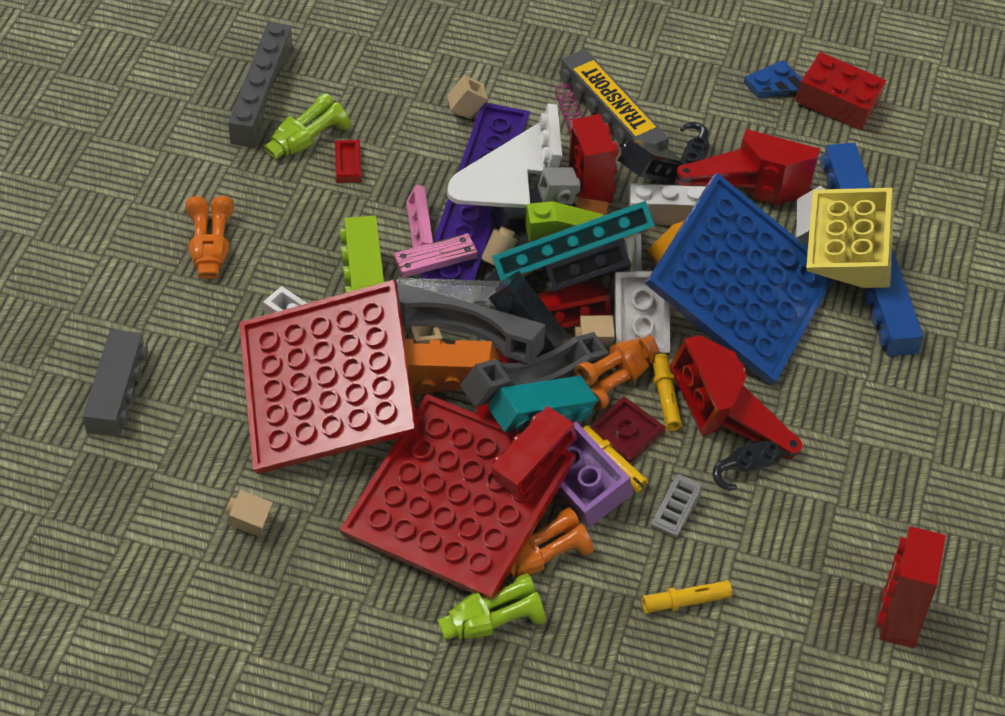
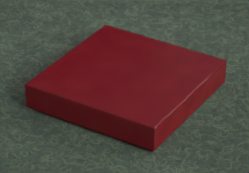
[590,396,666,464]

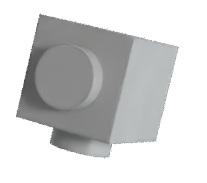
[538,167,580,204]

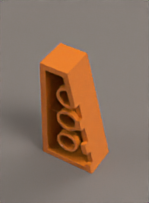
[405,339,501,395]

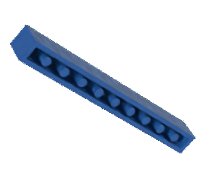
[820,142,924,357]

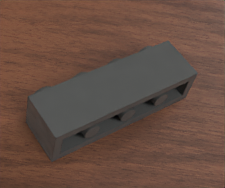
[82,329,148,437]

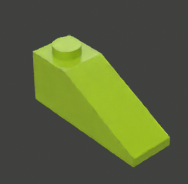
[526,201,603,242]

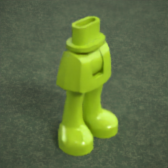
[264,93,351,159]
[437,573,547,640]

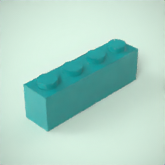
[487,376,599,432]

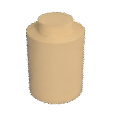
[482,227,518,266]

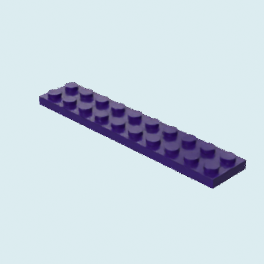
[418,103,530,301]

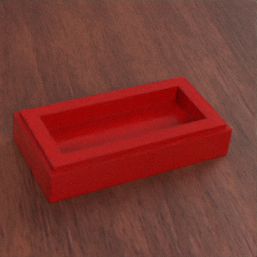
[335,140,361,183]

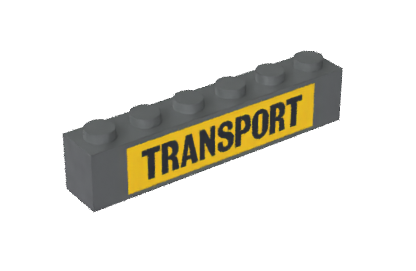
[559,49,669,149]

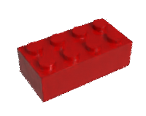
[876,526,946,648]

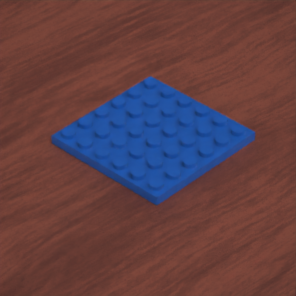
[645,173,833,385]

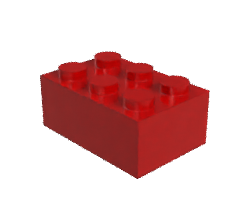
[795,52,887,131]
[569,114,619,203]

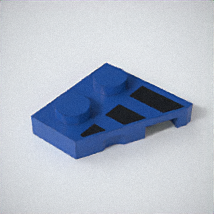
[744,60,802,98]

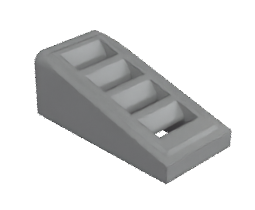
[651,474,703,539]

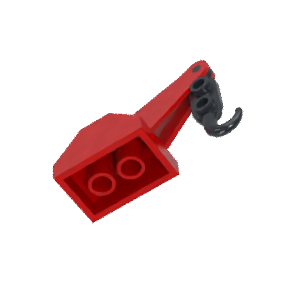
[676,122,820,205]
[669,335,803,491]

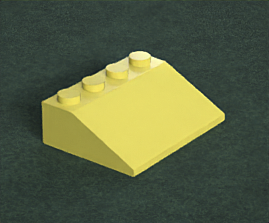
[806,188,894,288]

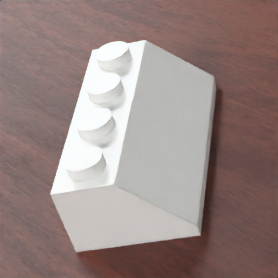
[628,183,706,225]

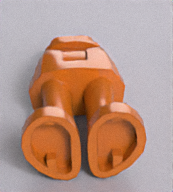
[185,196,234,279]
[573,335,660,411]
[507,507,594,579]

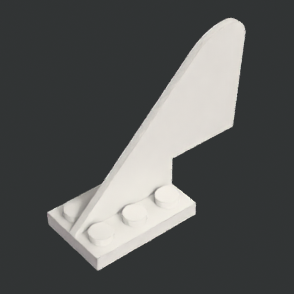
[447,104,562,208]
[614,234,670,353]

